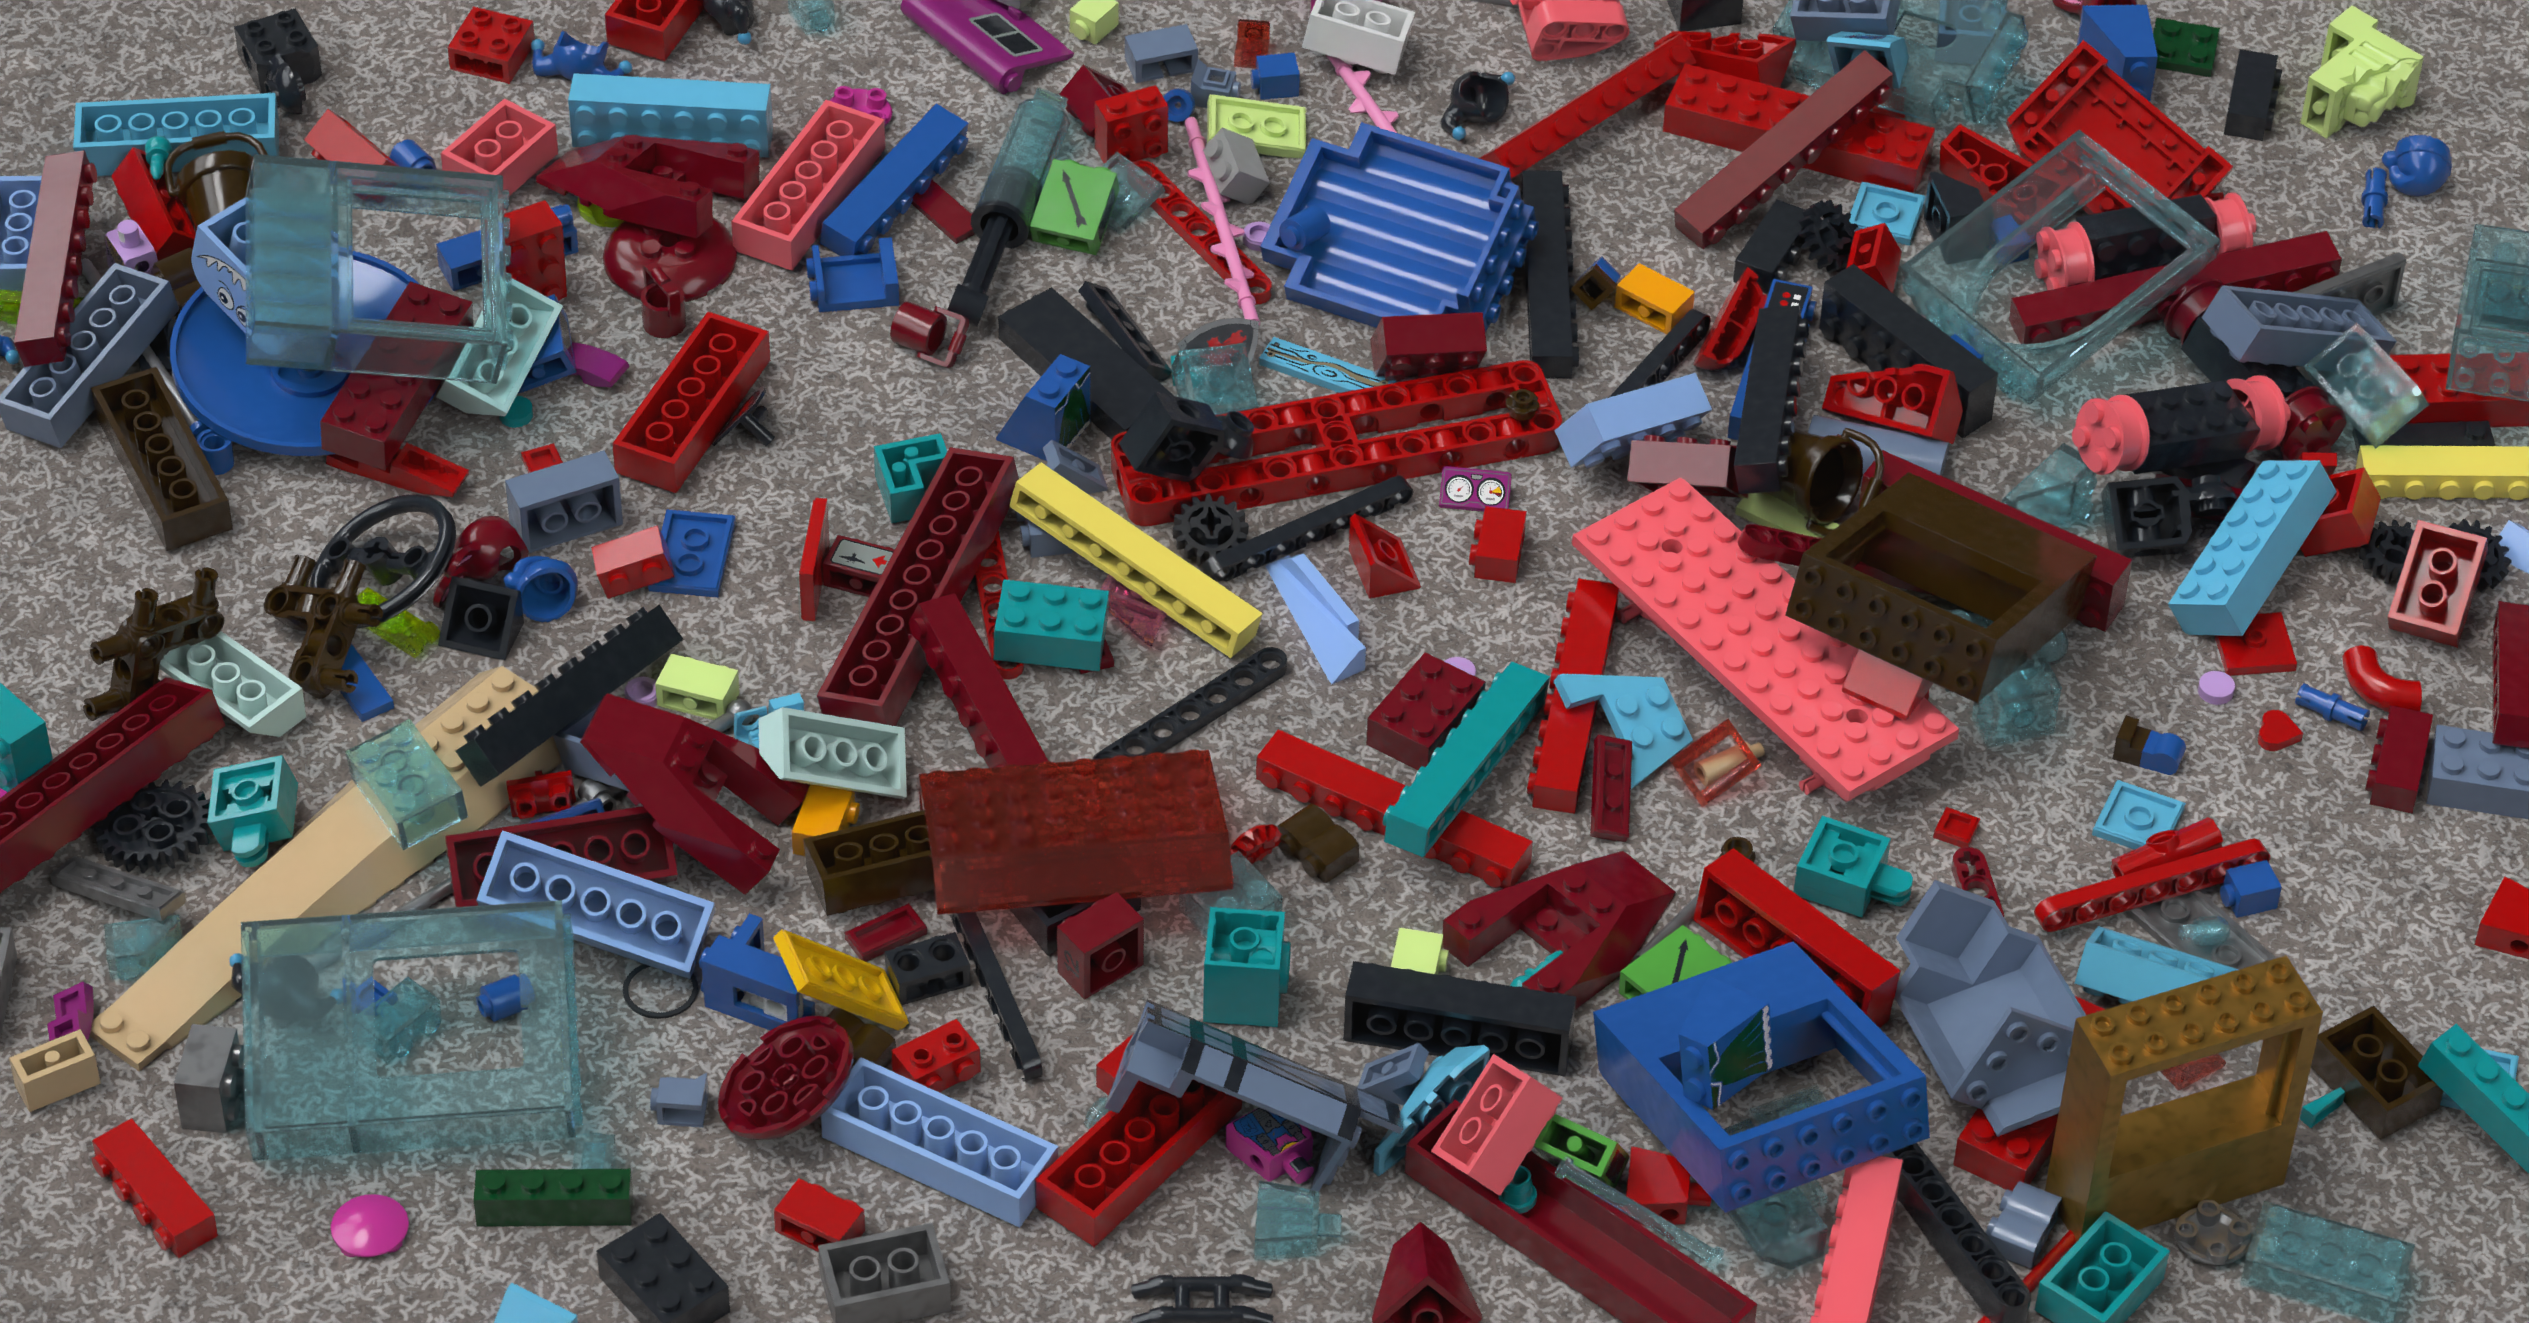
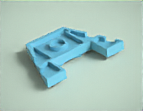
[1553,674,1693,789]

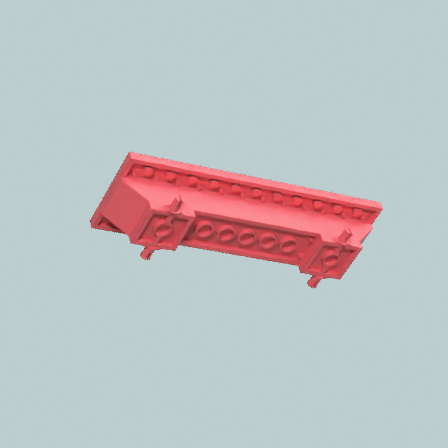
[1572,478,1959,802]

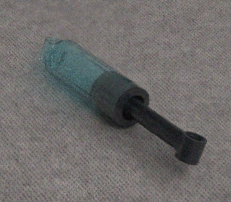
[948,87,1070,327]

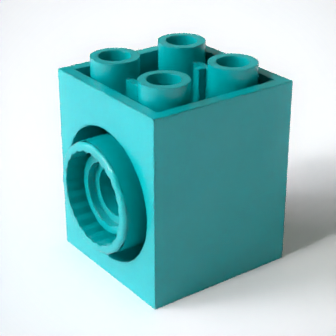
[1203,907,1291,1027]

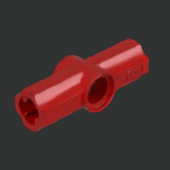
[2111,817,2223,878]

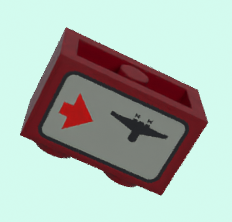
[822,535,895,597]

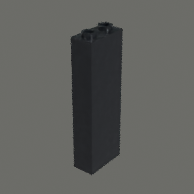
[998,287,1174,440]

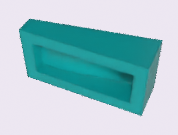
[2300,1087,2346,1128]

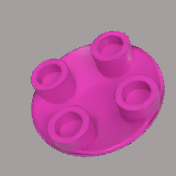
[830,86,892,126]
[331,1194,409,1257]

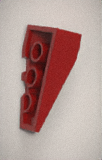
[1654,31,1796,88]
[1821,364,1963,444]

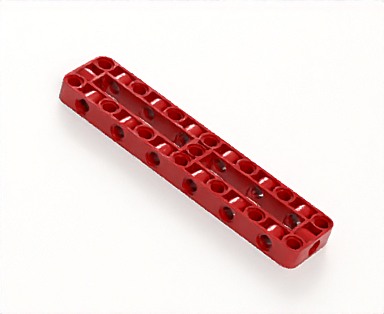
[1111,360,1562,527]

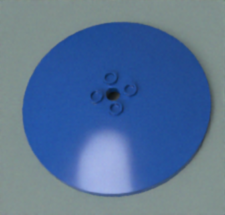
[170,247,442,456]

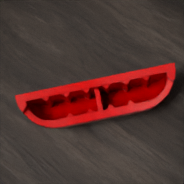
[1693,267,1767,370]

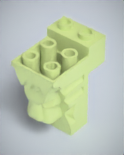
[2300,6,2424,138]

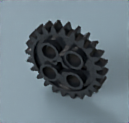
[94,779,214,874]

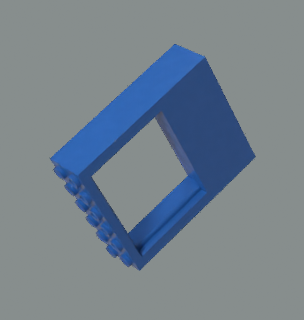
[1593,941,1930,1213]

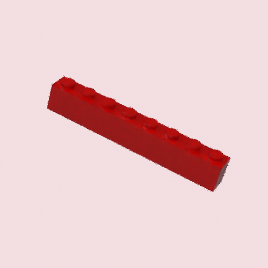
[1479,34,1697,179]
[1527,578,1619,814]
[1256,729,1533,889]

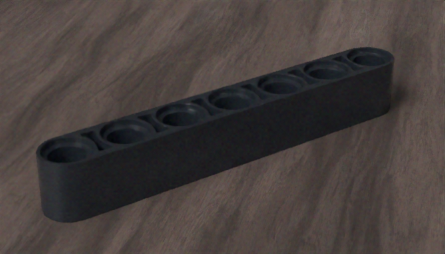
[1882,1143,2031,1323]

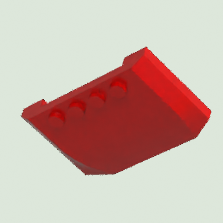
[2006,40,2234,215]

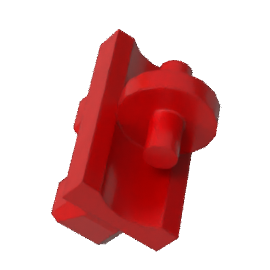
[506,770,577,819]

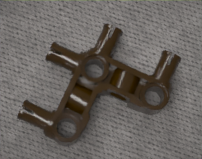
[264,555,383,699]
[83,567,225,721]

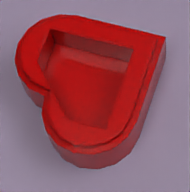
[2258,710,2303,751]

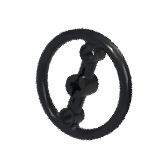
[309,494,456,629]

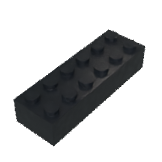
[1819,264,1999,438]
[1343,961,1576,1077]

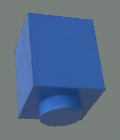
[1250,53,1300,100]
[2220,860,2282,918]

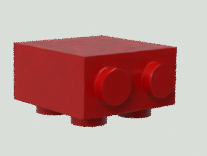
[447,6,535,84]
[1095,85,1168,168]

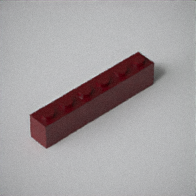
[908,593,1053,795]
[2492,601,2529,749]

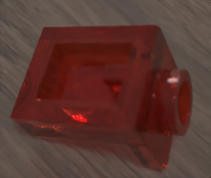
[1234,19,1270,68]

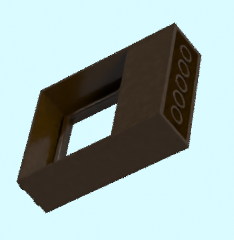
[1785,472,2097,703]

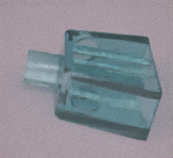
[1254,1181,1342,1261]

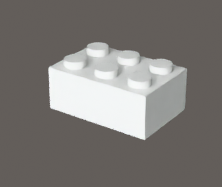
[1302,0,1415,75]

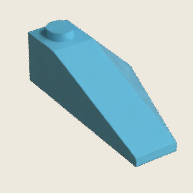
[1373,1045,1490,1176]

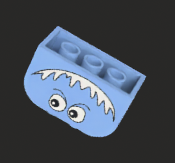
[191,194,341,354]

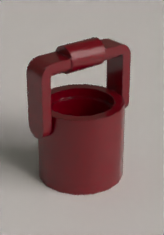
[641,261,686,338]
[890,301,969,368]

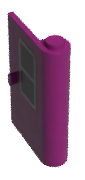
[901,0,1074,95]

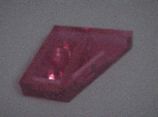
[1100,574,1168,647]

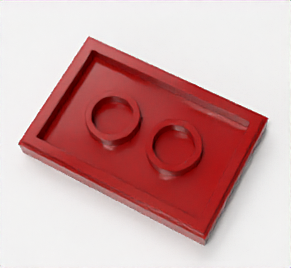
[799,498,830,621]

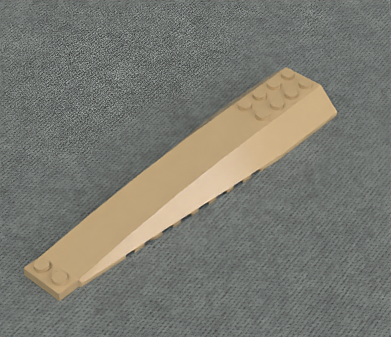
[90,666,562,1071]

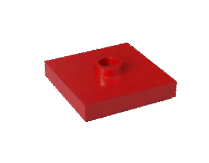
[2214,612,2297,676]

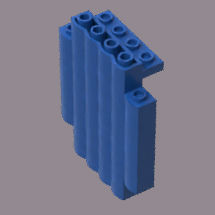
[1260,122,1539,332]

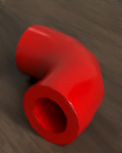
[2342,645,2422,712]

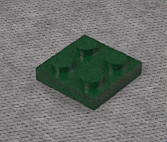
[2153,18,2220,77]

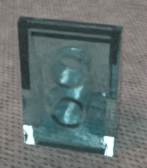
[2002,443,2097,529]

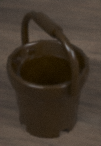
[164,130,272,231]
[1766,428,1885,537]

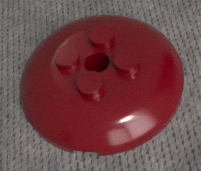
[603,217,737,302]
[718,1016,854,1140]

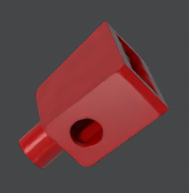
[2474,876,2529,959]
[1625,1147,1711,1226]

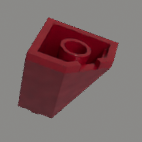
[1372,1221,1483,1323]

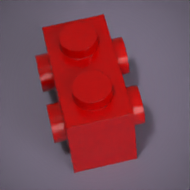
[892,1019,981,1093]

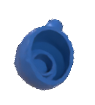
[2382,135,2452,197]
[504,556,578,623]

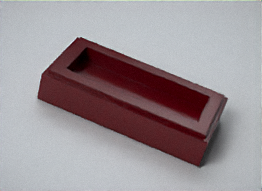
[844,903,928,962]

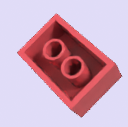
[441,98,558,208]
[1431,1054,1562,1196]

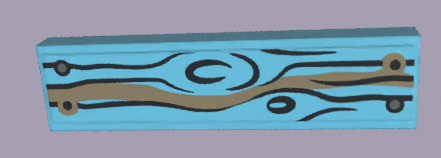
[1259,337,1396,393]

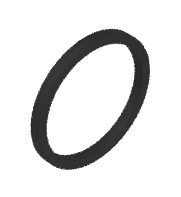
[623,964,698,1019]

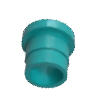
[1498,1165,1537,1213]

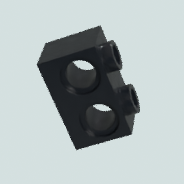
[885,932,971,1005]

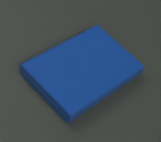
[648,509,736,598]

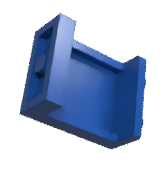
[806,237,899,312]

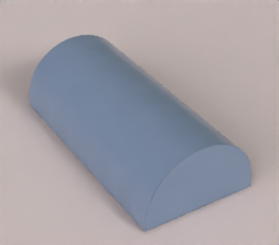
[1808,415,1950,487]

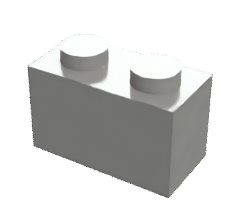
[1203,127,1270,204]

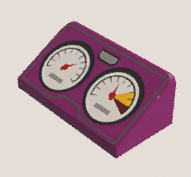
[1439,466,1512,512]

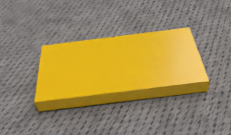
[773,929,909,1030]

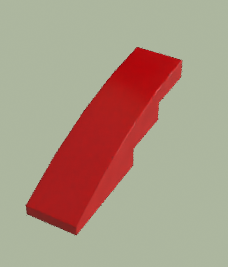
[326,443,469,497]

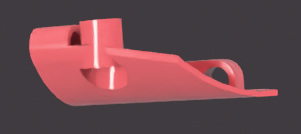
[1510,0,1630,61]

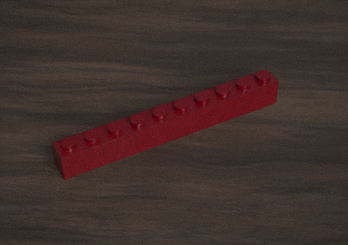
[2009,231,2342,348]

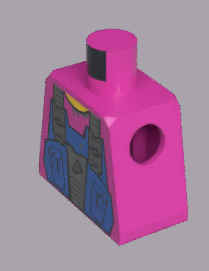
[1226,1107,1314,1184]

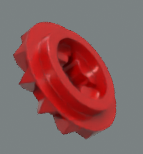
[1227,824,1282,868]

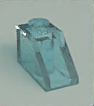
[104,915,183,981]

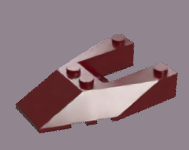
[536,135,760,238]
[580,693,810,895]
[1442,851,1676,1010]

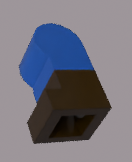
[1571,256,1621,310]
[2112,715,2186,775]

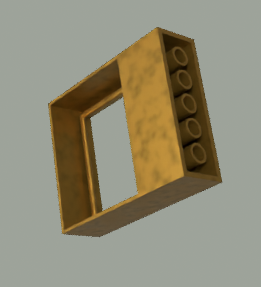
[2045,955,2323,1242]

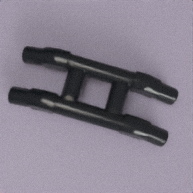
[1131,1274,1273,1323]

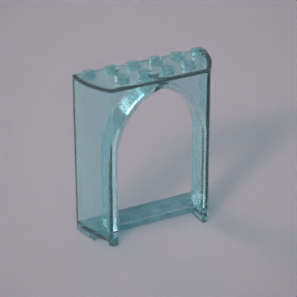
[1901,129,2220,406]

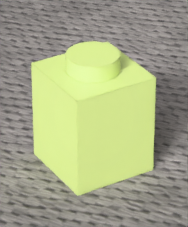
[1070,0,1119,45]

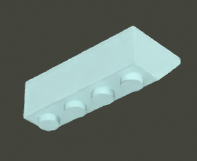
[436,273,563,416]
[159,631,306,737]
[759,707,907,799]

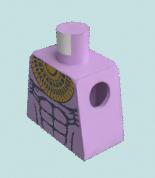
[105,220,158,275]

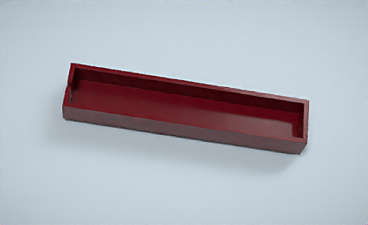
[1405,1100,1757,1323]

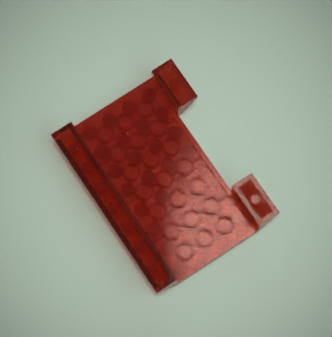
[917,749,1234,915]

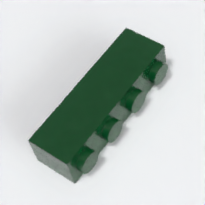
[473,1169,633,1227]

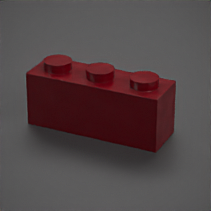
[2365,705,2433,813]

